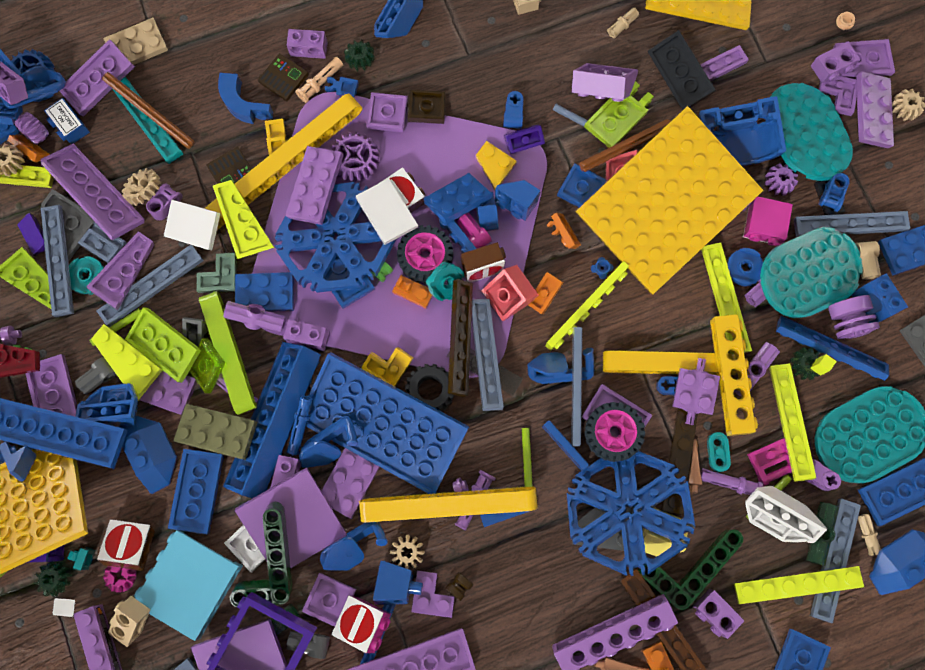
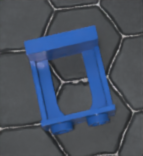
[852,273,908,323]

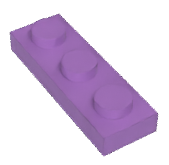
[700,45,749,81]

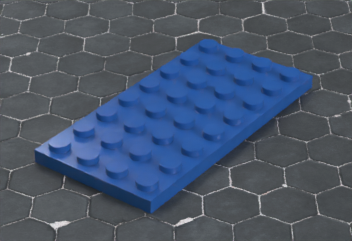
[306,352,469,494]

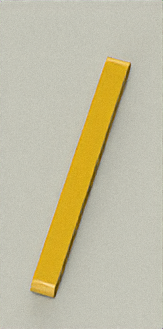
[204,93,362,230]

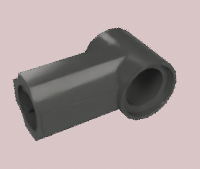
[75,357,117,395]
[287,631,330,659]

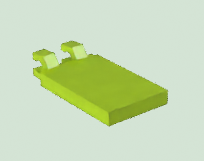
[584,81,654,148]

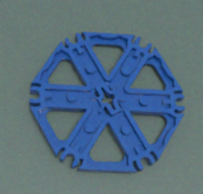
[275,182,396,293]
[567,451,695,576]

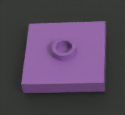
[366,92,408,132]
[302,573,357,627]

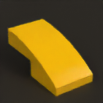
[265,119,287,155]

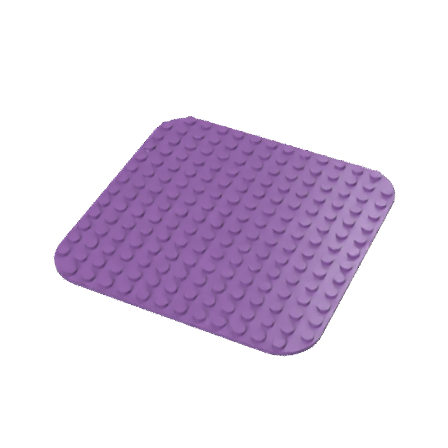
[252,92,547,378]

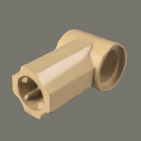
[855,241,881,280]

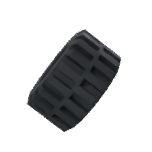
[405,364,454,411]

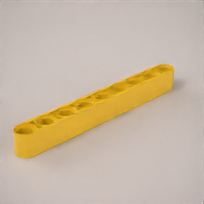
[359,487,538,522]

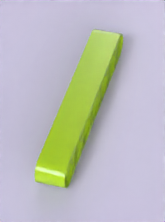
[199,291,257,415]

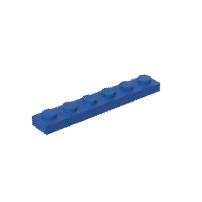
[776,316,889,381]

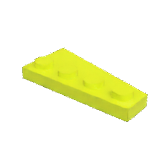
[213,180,275,259]
[91,324,163,400]

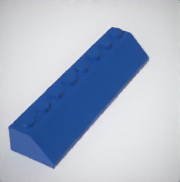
[223,342,321,499]

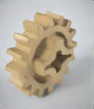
[122,168,161,206]

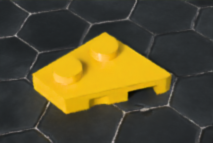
[476,141,517,190]

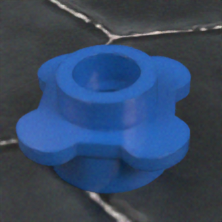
[591,257,613,279]

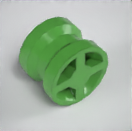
[371,262,393,282]

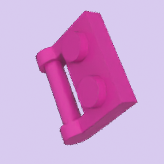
[747,438,792,487]

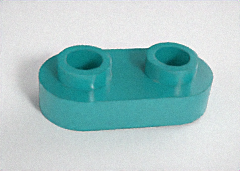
[707,432,731,472]

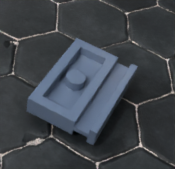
[78,222,127,263]

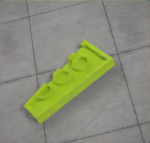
[0,247,51,309]

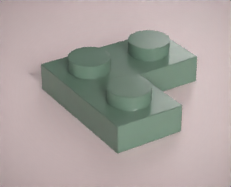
[197,253,236,293]

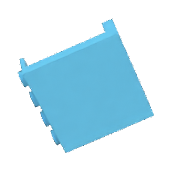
[134,530,243,641]

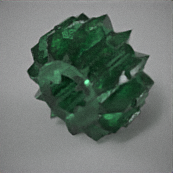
[344,39,375,72]
[790,348,820,380]
[34,561,72,597]

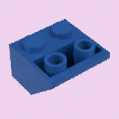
[495,180,541,221]

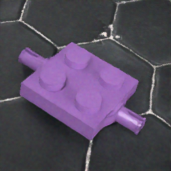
[672,358,720,425]

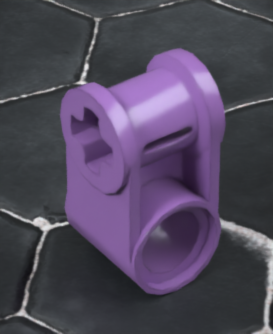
[146,183,183,220]
[804,459,841,491]

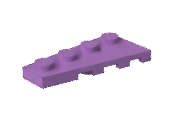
[86,232,155,311]

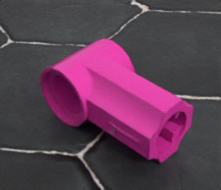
[456,213,492,249]

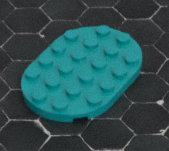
[770,83,853,181]
[760,227,863,318]
[815,386,925,483]

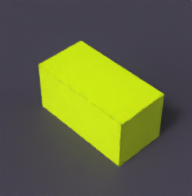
[810,354,836,375]

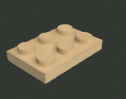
[103,18,168,65]

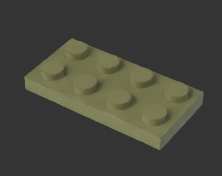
[174,404,258,460]

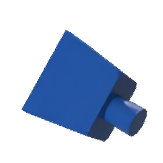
[373,561,423,605]

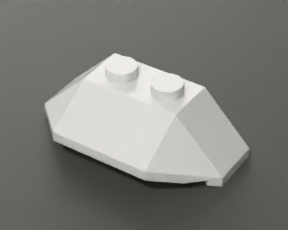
[745,486,827,543]

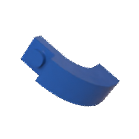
[218,73,273,124]

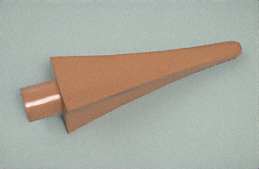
[688,439,702,494]
[594,657,650,670]

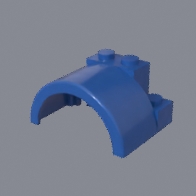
[699,96,786,167]

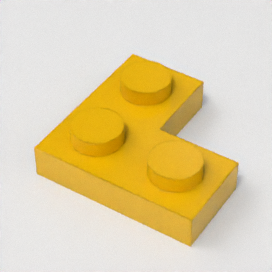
[361,347,414,387]

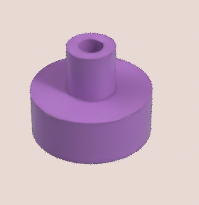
[0,326,22,346]

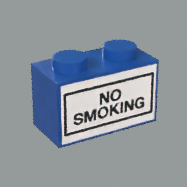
[44,98,90,145]

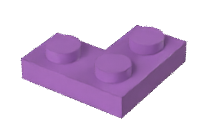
[819,76,857,116]
[412,570,455,618]

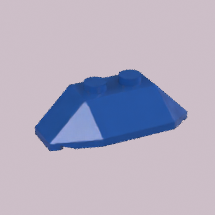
[374,0,423,38]
[75,383,138,427]
[119,416,177,494]
[869,529,925,595]

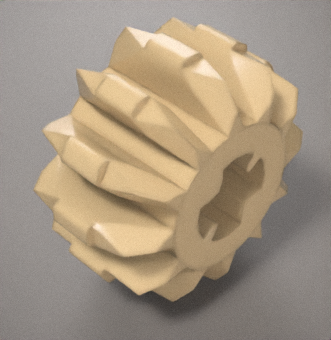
[892,89,925,121]
[0,143,25,177]
[390,535,425,569]

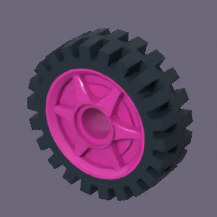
[397,225,453,283]
[585,402,645,462]

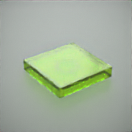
[190,339,225,393]

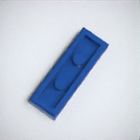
[542,421,589,471]

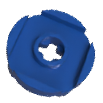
[727,248,764,286]

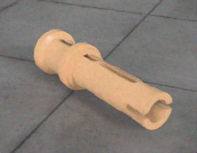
[295,57,343,103]

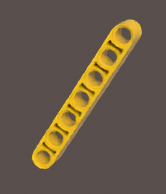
[603,351,737,375]

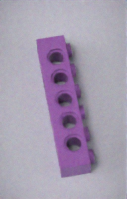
[552,594,678,670]

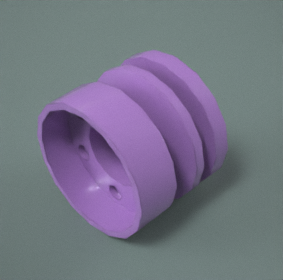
[828,295,880,339]

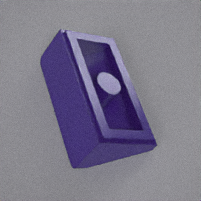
[504,125,545,154]
[18,213,45,256]

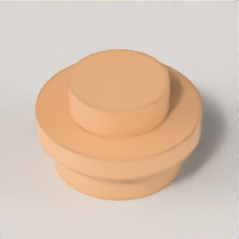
[836,12,855,30]

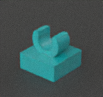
[67,548,96,570]

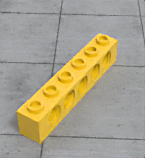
[710,315,758,436]

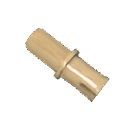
[607,8,639,38]
[858,514,881,556]

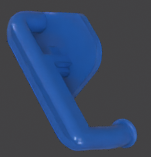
[0,66,66,109]
[527,348,594,384]
[299,416,358,468]
[320,521,388,571]

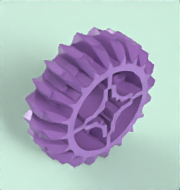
[331,132,380,182]

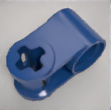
[503,91,523,129]
[819,173,850,212]

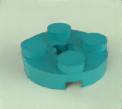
[69,256,104,295]
[426,262,464,301]

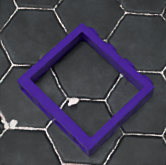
[206,592,317,670]

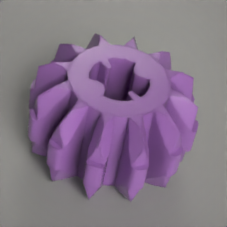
[15,112,48,145]
[765,163,798,196]

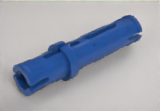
[287,396,313,455]

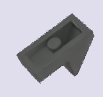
[182,317,208,356]

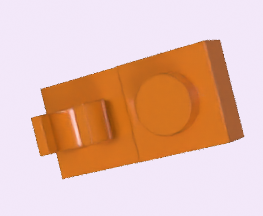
[7,135,50,162]
[547,213,581,249]
[528,272,564,314]
[392,275,433,309]
[642,641,674,670]

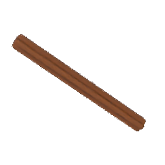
[102,72,195,149]
[579,119,671,172]

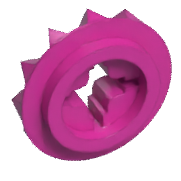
[103,566,136,592]

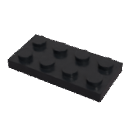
[647,30,716,110]

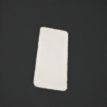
[53,598,75,617]

